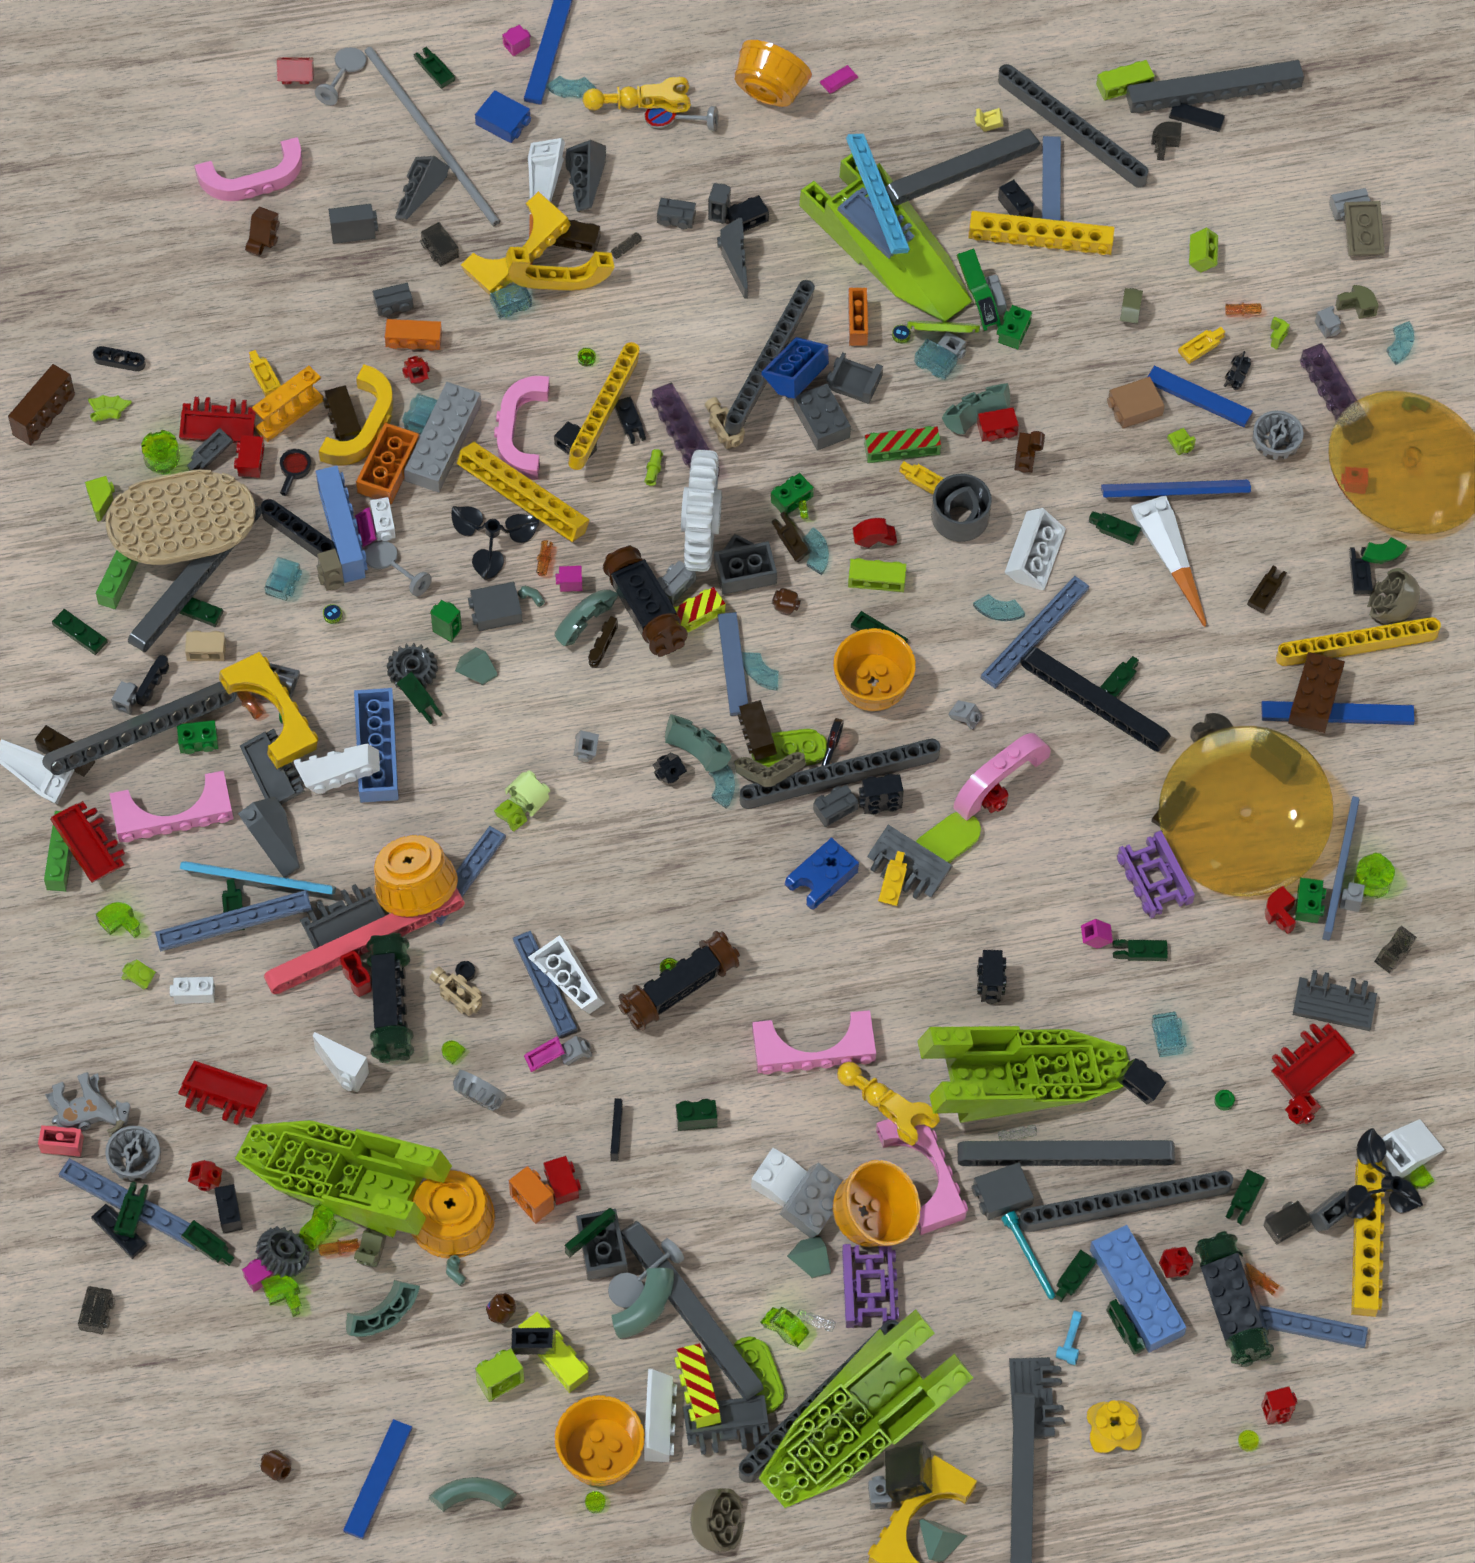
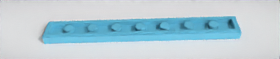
[846,134,910,254]
[180,861,336,894]

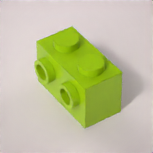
[1189,227,1218,273]

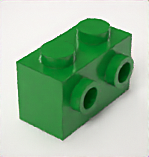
[996,305,1032,350]
[771,473,814,514]
[430,600,462,642]
[177,720,219,754]
[1295,877,1326,924]

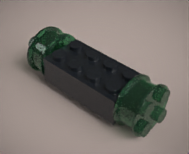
[366,933,414,1063]
[1195,1231,1274,1367]

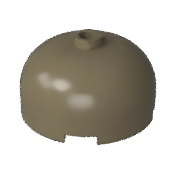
[1367,568,1420,625]
[690,1488,745,1552]

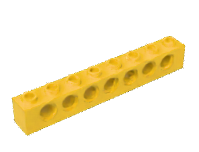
[968,211,1115,255]
[457,441,590,542]
[1351,1159,1385,1317]

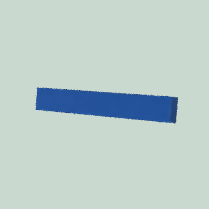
[524,0,573,105]
[1101,479,1251,498]
[1261,701,1415,725]

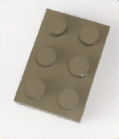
[1344,201,1385,256]

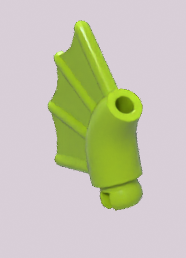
[88,395,132,422]

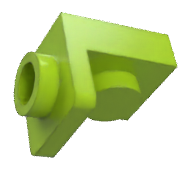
[1270,317,1290,350]
[1167,428,1196,455]

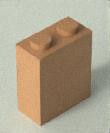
[1107,377,1165,428]

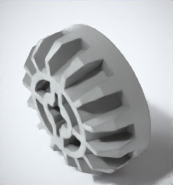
[1252,410,1303,460]
[453,1069,507,1111]
[105,1126,161,1181]

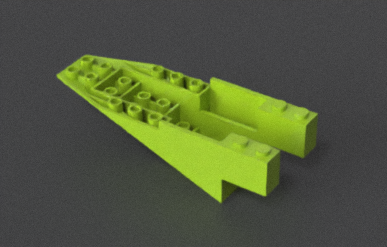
[799,153,972,322]
[917,1026,1129,1123]
[235,1120,452,1238]
[759,1309,973,1508]

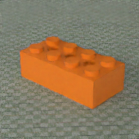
[356,423,419,505]

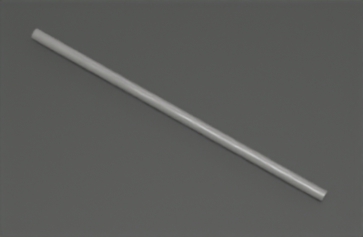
[365,47,500,226]

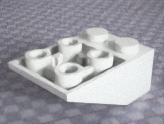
[1382,1119,1445,1179]

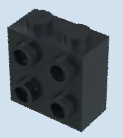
[858,774,904,815]
[977,950,1007,1004]

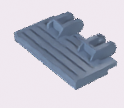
[838,187,914,259]

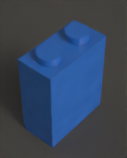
[475,90,531,143]

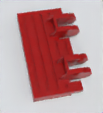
[179,396,256,443]
[50,801,125,883]
[1271,1023,1355,1098]
[178,1061,268,1125]

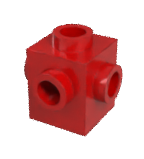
[402,356,430,384]
[981,783,1009,813]
[1284,1092,1321,1125]
[188,1160,223,1192]
[1159,1247,1193,1278]

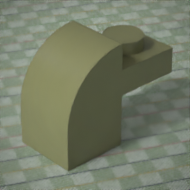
[1335,285,1379,319]
[1120,288,1143,324]
[354,1228,386,1268]

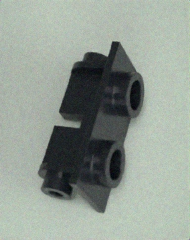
[1224,351,1251,390]

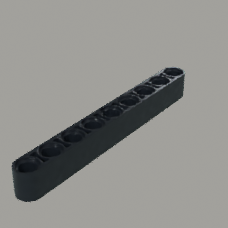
[1020,647,1171,752]

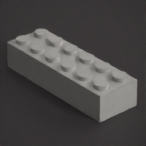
[404,382,482,493]

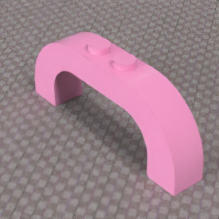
[194,137,302,201]
[494,376,550,480]
[953,733,1051,821]

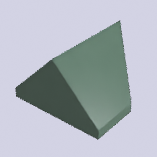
[455,647,498,685]
[787,1236,831,1279]
[919,1519,967,1562]

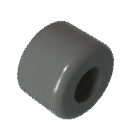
[931,474,992,542]

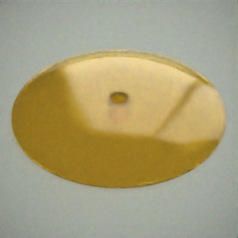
[1328,391,1475,535]
[1159,726,1333,897]

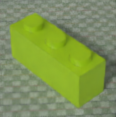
[1096,60,1155,101]
[848,558,906,592]

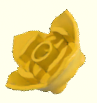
[1086,1400,1142,1453]

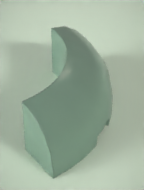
[942,383,1011,434]
[555,589,618,646]
[665,714,731,772]
[611,1268,674,1339]
[346,1280,420,1336]
[428,1477,517,1512]

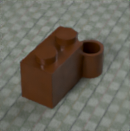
[245,206,280,256]
[1014,431,1045,473]

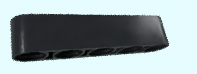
[261,499,335,558]

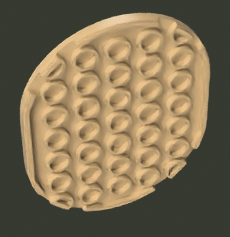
[106,470,255,565]

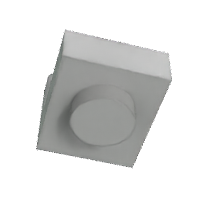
[948,700,982,730]
[561,1036,592,1065]

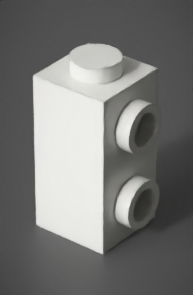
[370,497,396,541]
[170,977,215,1004]

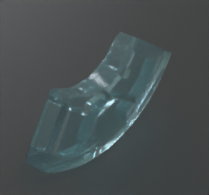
[547,76,596,98]
[1386,321,1414,365]
[804,527,829,575]
[973,594,1025,621]
[742,652,779,691]
[709,764,735,809]

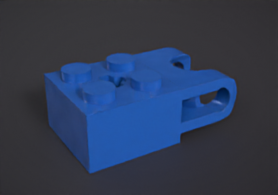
[785,837,859,910]

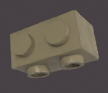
[316,549,344,591]

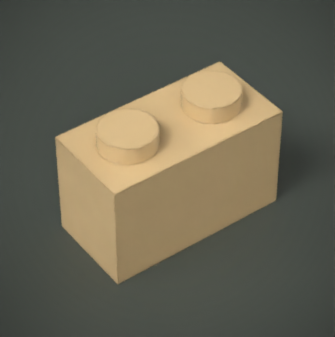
[185,631,226,661]

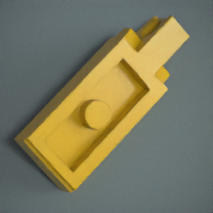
[1178,327,1226,364]
[249,350,281,397]
[899,461,944,495]
[878,851,907,906]

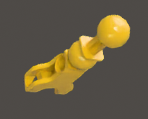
[582,77,691,113]
[837,1062,940,1146]

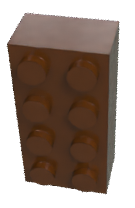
[8,364,75,446]
[1288,652,1345,733]

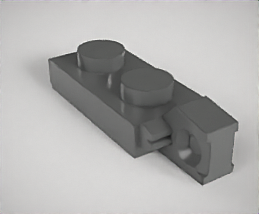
[187,428,233,471]

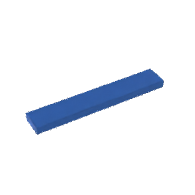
[1148,365,1253,427]
[343,1419,412,1540]

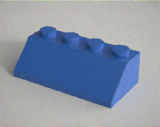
[762,337,829,399]

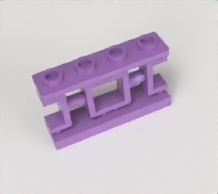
[1117,831,1195,918]
[842,1244,899,1328]

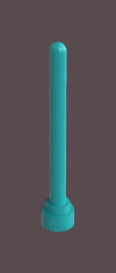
[1001,1211,1055,1299]

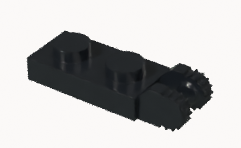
[615,396,646,444]
[1349,547,1373,594]
[135,654,169,706]

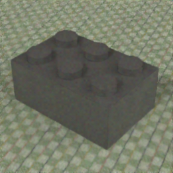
[794,384,851,451]
[714,541,777,595]
[576,1208,628,1280]

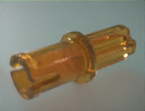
[1225,302,1262,316]
[536,540,553,576]
[237,691,264,719]
[318,1238,359,1256]
[1246,1263,1280,1296]

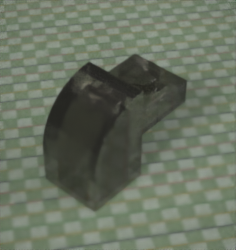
[1151,122,1182,161]
[1190,713,1236,748]
[1374,926,1417,974]

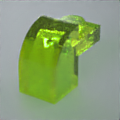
[95,902,141,938]
[299,1203,337,1251]
[261,1275,302,1317]
[760,1307,810,1347]

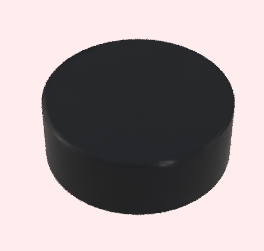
[455,961,475,981]

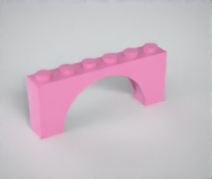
[109,770,233,842]
[752,1010,876,1074]
[876,1119,968,1235]

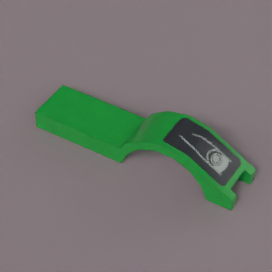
[956,249,1001,332]

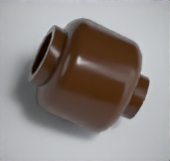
[772,588,801,615]
[486,1293,516,1324]
[260,1450,291,1481]

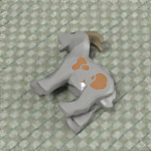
[45,1072,131,1137]

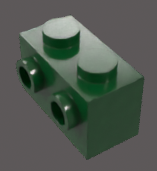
[676,1099,718,1131]

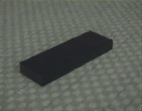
[1169,103,1225,132]
[610,1098,623,1162]
[91,1204,147,1259]

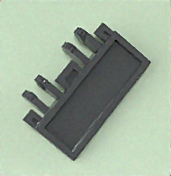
[240,729,305,805]
[867,825,953,899]
[300,884,385,949]
[1292,970,1377,1031]
[1009,1357,1065,1439]
[683,1395,770,1455]

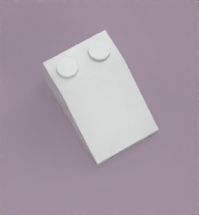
[313,1032,369,1093]
[751,1148,807,1207]

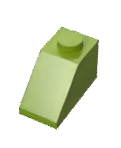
[85,476,115,522]

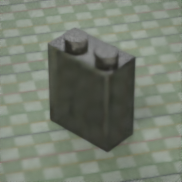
[885,1440,932,1503]

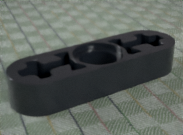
[93,346,146,372]

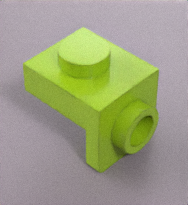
[494,799,527,831]
[121,959,156,989]

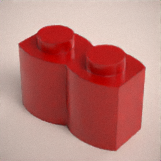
[340,950,372,997]

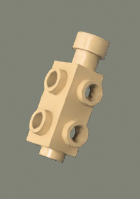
[705,397,745,449]
[429,966,482,1016]

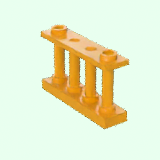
[252,365,324,442]

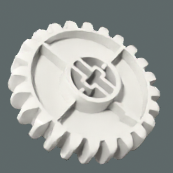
[681,450,722,572]

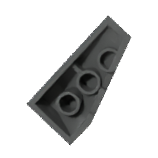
[566,140,606,212]
[395,156,450,220]
[717,218,748,299]
[238,797,300,878]

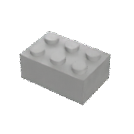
[779,1163,842,1238]

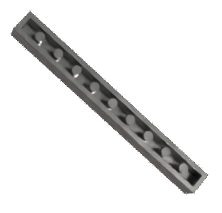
[1126,60,1304,113]

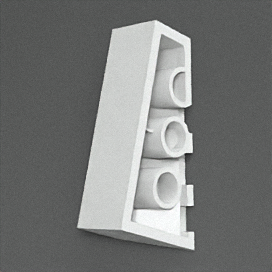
[294,743,380,794]
[528,936,605,1014]

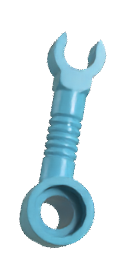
[1056,1311,1082,1365]

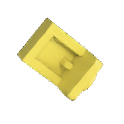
[975,108,1004,132]

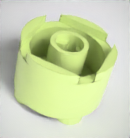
[505,770,550,816]

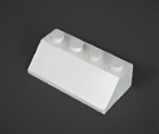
[1005,508,1066,590]
[644,1369,677,1462]

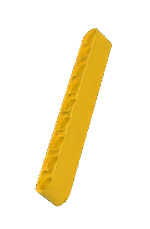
[568,342,640,470]
[1276,617,1441,666]

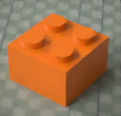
[509,1166,554,1224]

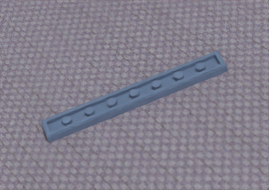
[981,576,1089,689]
[1322,796,1360,941]
[155,890,312,952]
[58,1158,196,1250]

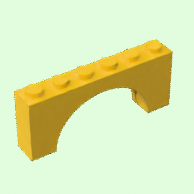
[461,191,571,299]
[219,651,319,769]
[868,1455,977,1563]

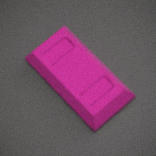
[820,65,858,94]
[355,507,377,547]
[524,1036,565,1072]

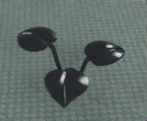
[451,506,539,579]
[1345,1128,1423,1219]

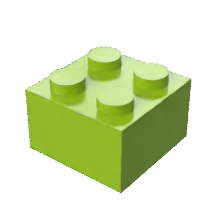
[475,1348,524,1402]

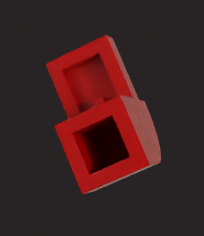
[852,518,897,548]
[1265,886,1296,934]

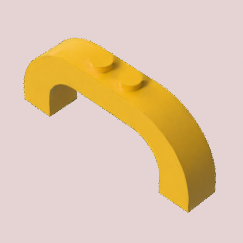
[506,247,615,291]
[319,364,393,466]

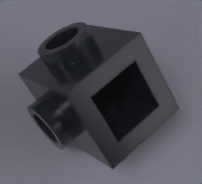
[653,752,687,784]

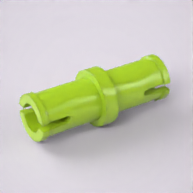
[644,449,663,486]

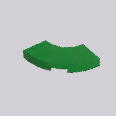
[1361,537,1407,564]

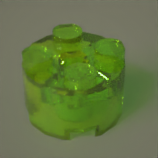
[141,430,180,474]
[1354,853,1395,899]

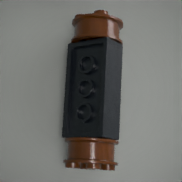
[603,545,688,657]
[618,931,740,1031]

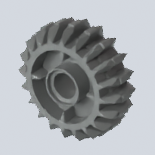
[387,643,438,689]
[255,1226,310,1278]

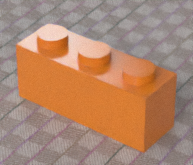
[848,288,868,346]
[385,319,442,351]

